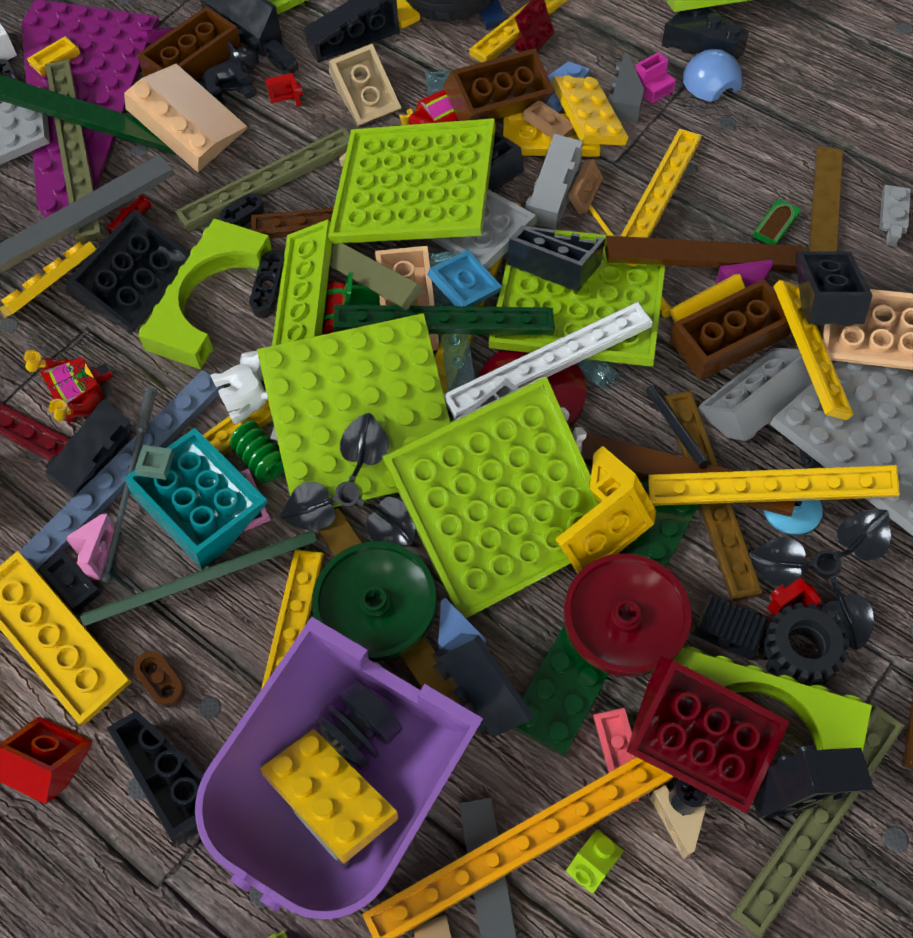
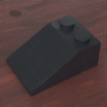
[795,251,873,326]

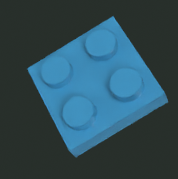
[427,249,502,306]

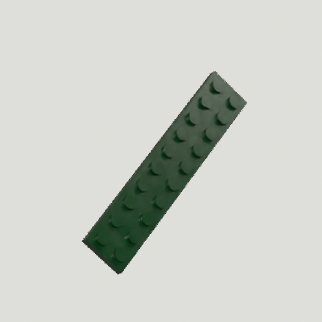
[513,478,700,758]

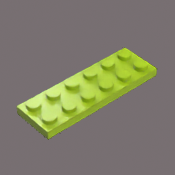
[272,220,332,346]

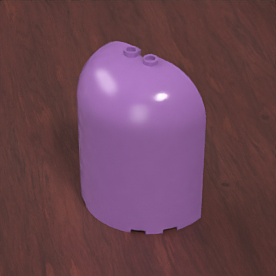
[195,617,483,920]

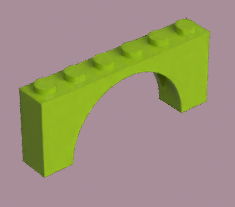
[138,218,272,370]
[674,646,872,752]

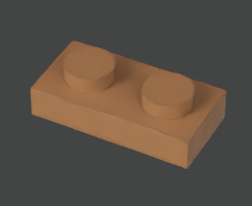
[522,100,575,138]
[568,159,603,214]

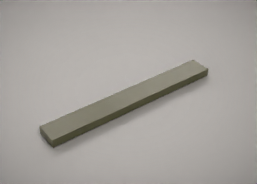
[175,127,350,232]
[730,705,905,938]

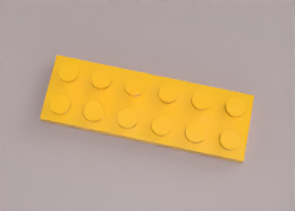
[0,551,132,726]

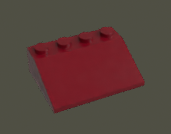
[626,656,790,814]

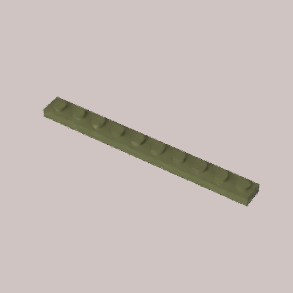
[45,59,103,244]

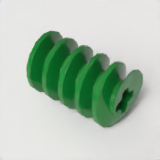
[230,420,284,483]

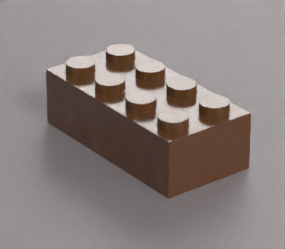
[137,6,242,81]
[443,48,555,121]
[669,279,791,381]

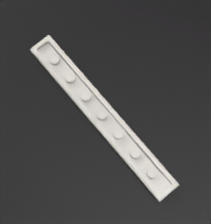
[443,302,653,419]

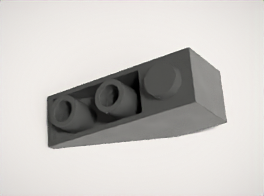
[608,52,644,124]

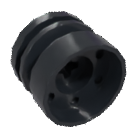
[315,681,403,771]

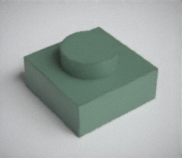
[135,445,174,480]

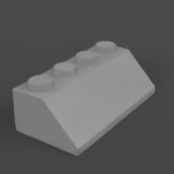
[697,348,812,441]

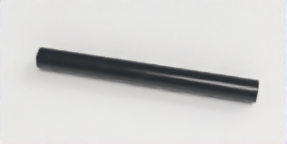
[646,385,710,469]

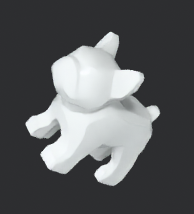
[211,351,268,424]

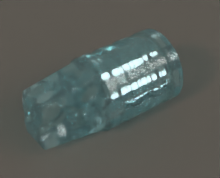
[578,359,617,389]

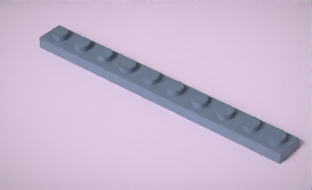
[19,370,224,575]

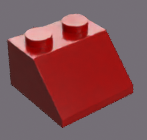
[0,716,92,804]

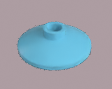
[763,500,823,535]

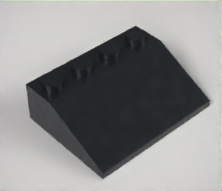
[65,209,190,333]

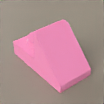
[66,514,115,580]

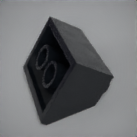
[431,633,534,737]

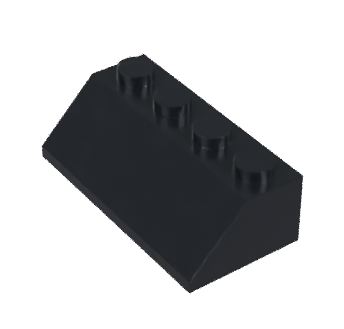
[200,0,283,57]

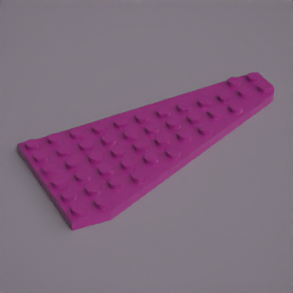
[21,0,160,218]

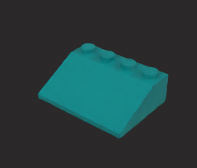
[124,428,268,570]

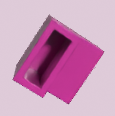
[636,52,676,104]

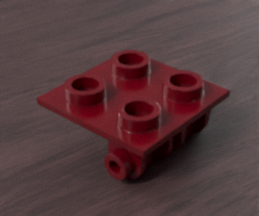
[514,0,554,52]

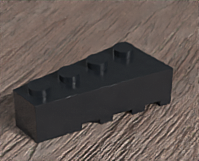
[304,0,399,63]
[107,710,204,848]

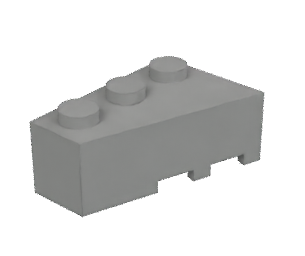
[525,134,583,230]

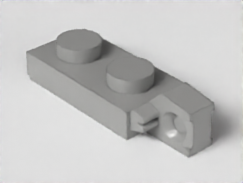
[879,185,911,247]

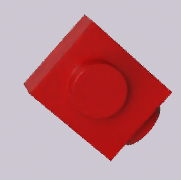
[265,73,303,107]
[766,577,822,617]

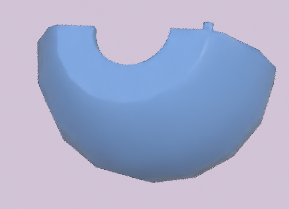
[683,49,743,103]

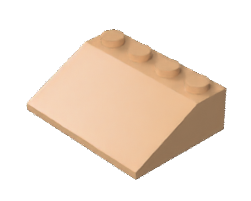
[124,64,247,172]
[820,289,913,370]

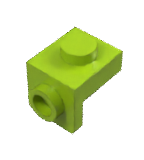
[566,829,624,893]

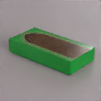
[753,199,801,245]

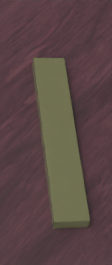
[329,243,423,311]

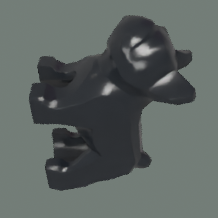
[200,41,259,106]

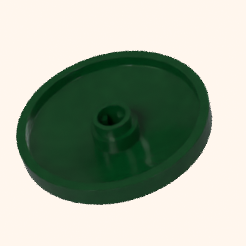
[312,541,437,662]

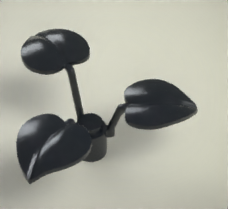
[280,413,416,546]
[749,509,891,650]

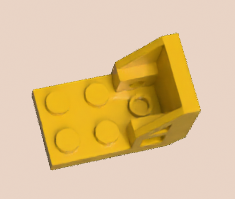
[555,446,656,573]

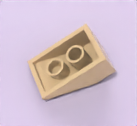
[329,44,401,127]

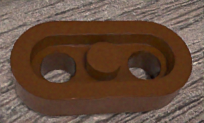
[134,651,185,708]

